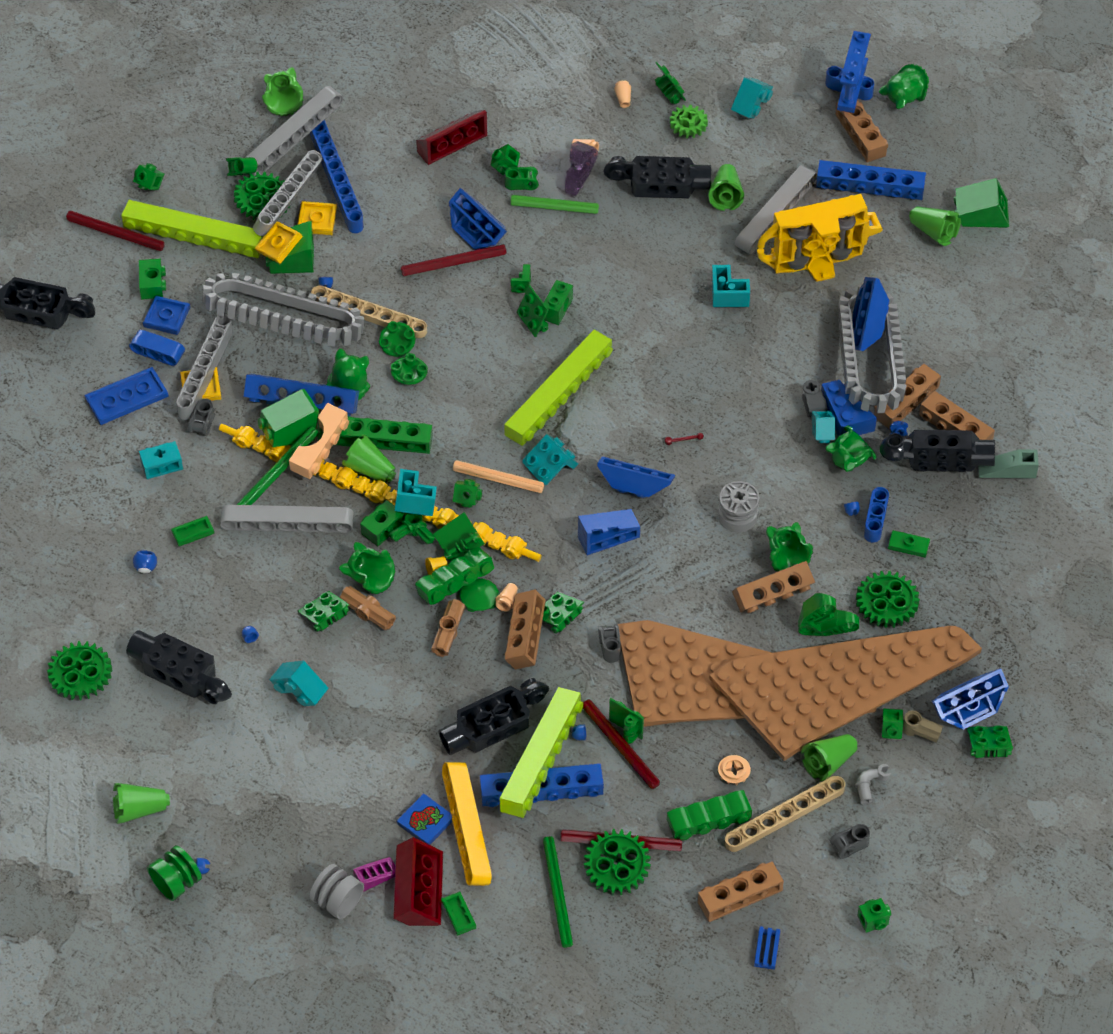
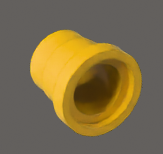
[425,556,448,575]

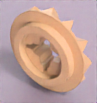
[718,755,750,785]

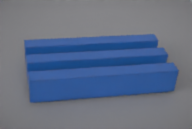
[754,926,781,970]

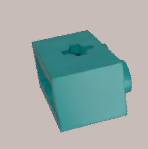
[812,411,835,443]
[139,441,183,479]

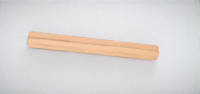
[453,460,544,493]

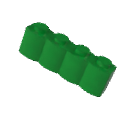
[415,547,494,605]
[667,790,752,841]

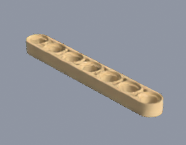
[311,286,427,338]
[725,776,845,852]

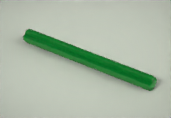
[236,426,319,505]
[543,836,573,948]

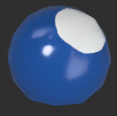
[133,550,157,573]

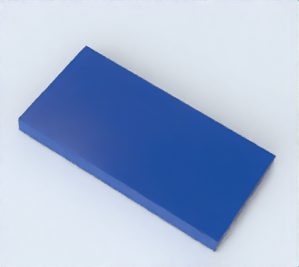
[85,367,169,425]

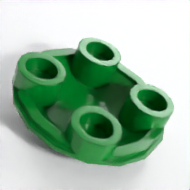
[379,321,416,357]
[391,353,428,385]
[460,578,499,612]

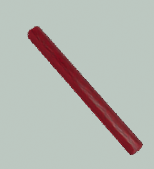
[66,210,165,251]
[401,244,507,276]
[583,699,660,789]
[561,829,682,851]

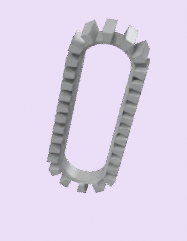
[202,273,364,347]
[837,285,906,413]

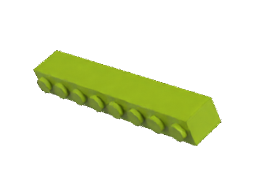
[121,200,264,258]
[504,329,613,446]
[500,687,583,818]

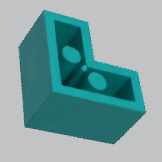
[731,77,773,118]
[712,265,750,307]
[395,469,437,516]
[269,660,329,706]

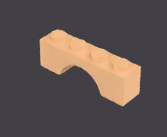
[289,403,349,479]

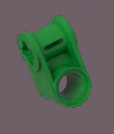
[226,157,258,176]
[504,166,539,190]

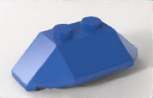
[449,188,507,250]
[852,277,890,351]
[597,456,675,498]
[932,668,1009,730]

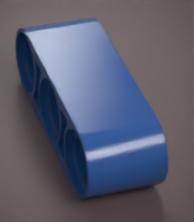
[825,66,874,100]
[129,330,185,366]
[864,487,889,543]

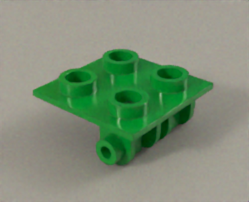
[655,62,686,104]
[516,285,549,337]
[433,512,485,561]
[298,591,349,632]
[542,591,584,634]
[609,698,644,744]
[967,725,1013,758]

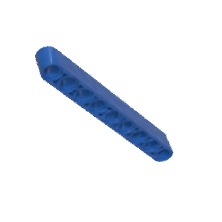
[310,120,364,233]

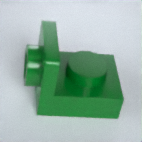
[511,264,531,293]
[882,708,903,739]

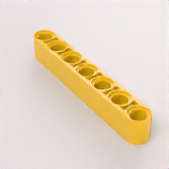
[442,762,492,886]

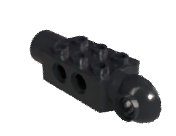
[603,156,711,199]
[0,277,95,330]
[879,430,995,472]
[126,630,232,704]
[438,678,549,755]

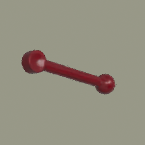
[665,432,704,445]

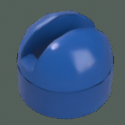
[318,277,333,288]
[844,502,860,516]
[242,626,259,643]
[572,724,587,741]
[196,858,210,874]

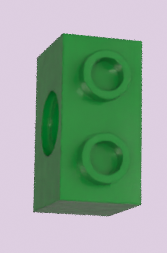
[139,258,166,300]
[544,280,573,325]
[360,500,404,547]

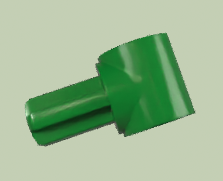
[389,513,435,544]

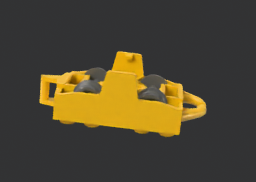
[757,194,883,282]

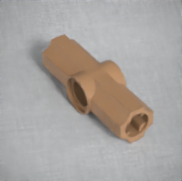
[340,586,396,630]
[431,599,465,657]

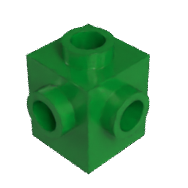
[491,144,520,175]
[133,163,165,190]
[453,479,483,507]
[857,898,892,933]

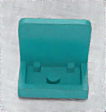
[522,434,579,485]

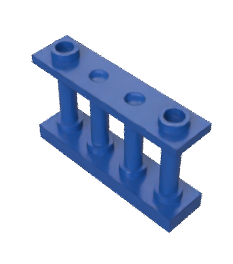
[837,31,871,113]

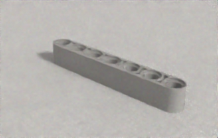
[245,86,343,176]
[253,150,322,236]
[734,165,817,255]
[176,314,233,420]
[220,505,354,533]

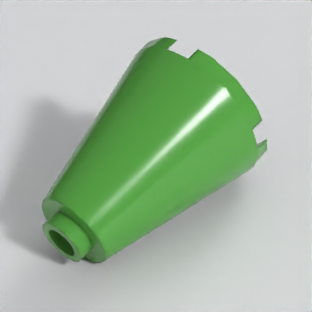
[708,164,744,211]
[909,206,961,246]
[342,434,396,483]
[801,734,858,781]
[113,783,170,824]

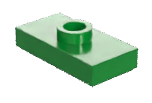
[171,516,215,547]
[888,530,930,558]
[441,891,476,936]

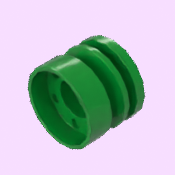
[147,845,202,901]

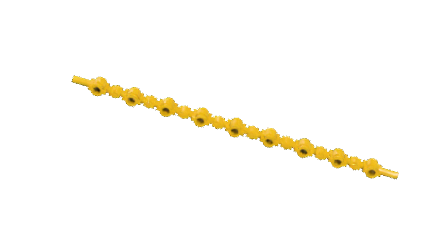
[219,424,542,562]

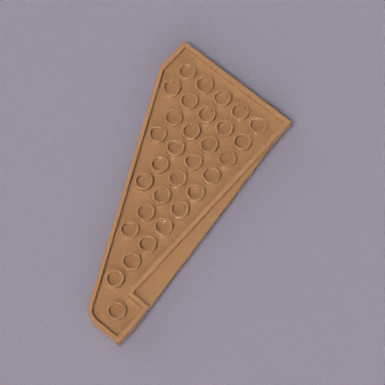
[618,620,877,727]
[709,626,982,761]

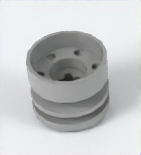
[718,481,760,533]
[309,864,364,919]

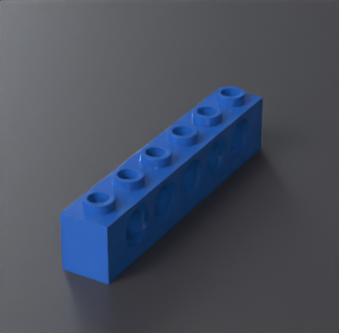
[816,160,926,200]
[243,374,359,416]
[480,763,604,807]

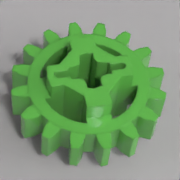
[670,105,708,139]

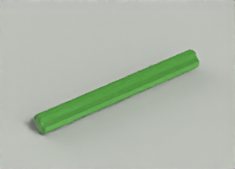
[511,195,599,214]

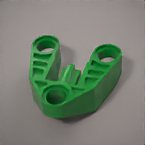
[798,593,859,636]

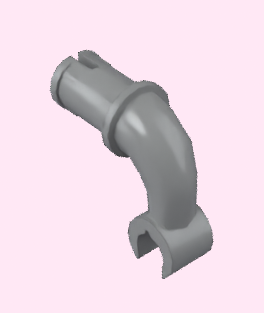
[855,764,891,805]

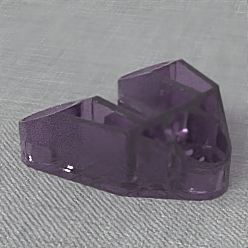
[565,141,598,196]

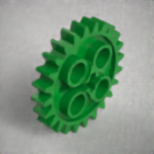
[234,172,290,220]
[856,571,920,628]
[47,641,113,700]
[584,829,651,895]

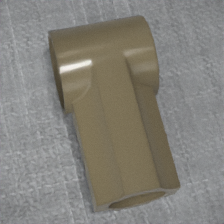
[903,710,943,743]

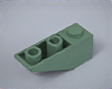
[978,449,1039,478]

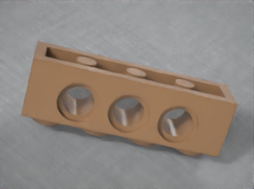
[835,101,888,163]
[874,364,941,429]
[919,391,995,440]
[732,561,815,614]
[505,589,546,670]
[698,861,784,922]

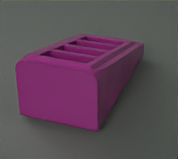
[353,857,396,892]

